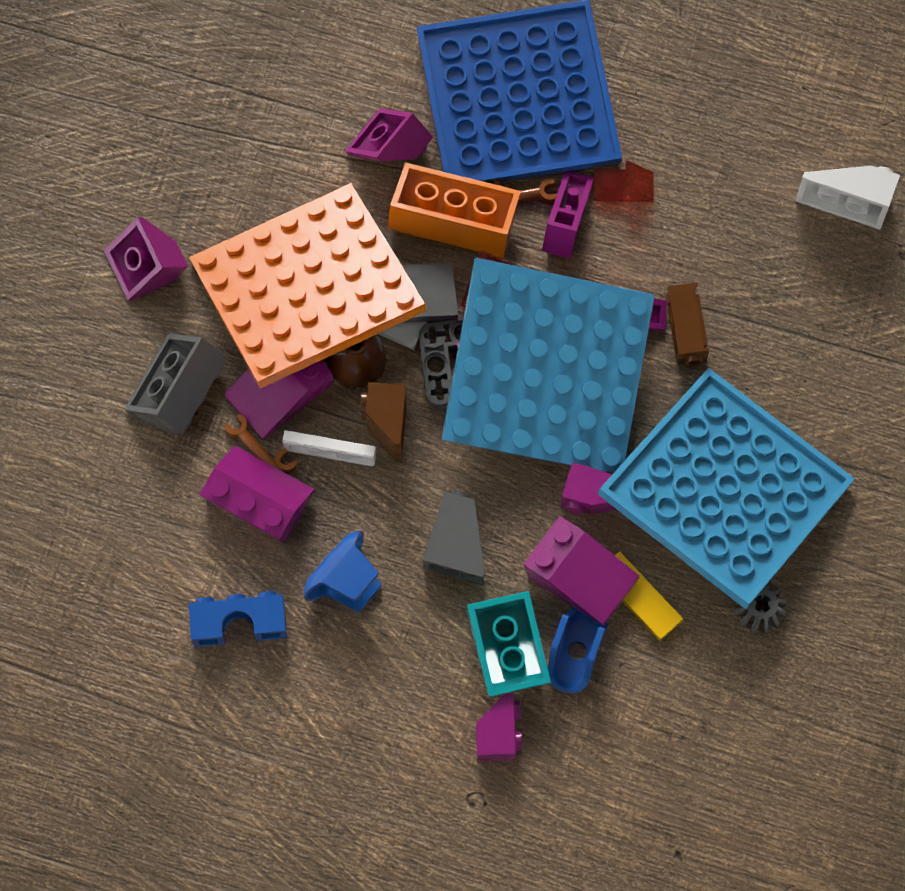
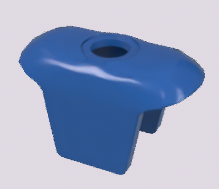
[304,531,382,612]
[547,608,608,693]

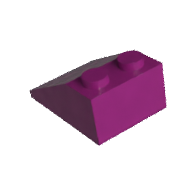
[224,361,333,440]
[523,516,640,626]

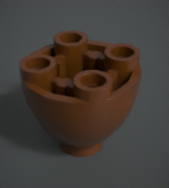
[327,335,387,388]

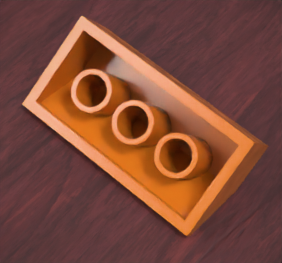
[388,162,521,258]

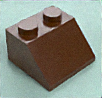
[361,382,407,463]

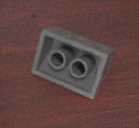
[124,333,227,435]

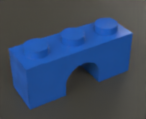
[188,591,287,647]

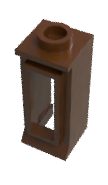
[666,282,709,366]

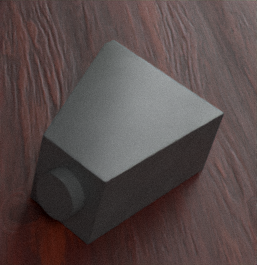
[423,490,485,585]

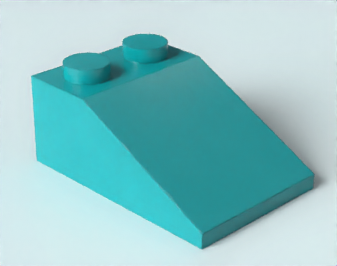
[467,591,551,697]

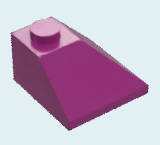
[345,108,433,161]
[104,217,188,301]

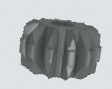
[734,582,787,634]

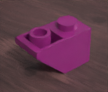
[476,692,521,761]

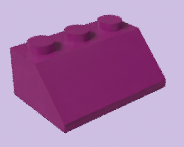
[199,446,315,544]

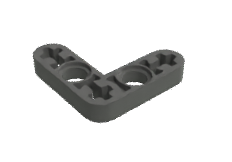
[419,319,463,410]

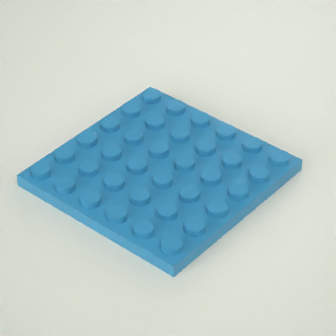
[441,258,654,474]
[598,368,855,609]

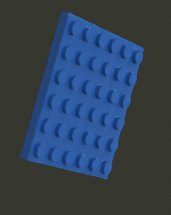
[417,0,622,184]

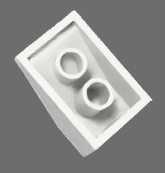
[795,166,900,230]

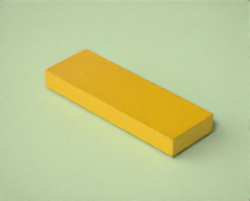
[615,551,683,641]

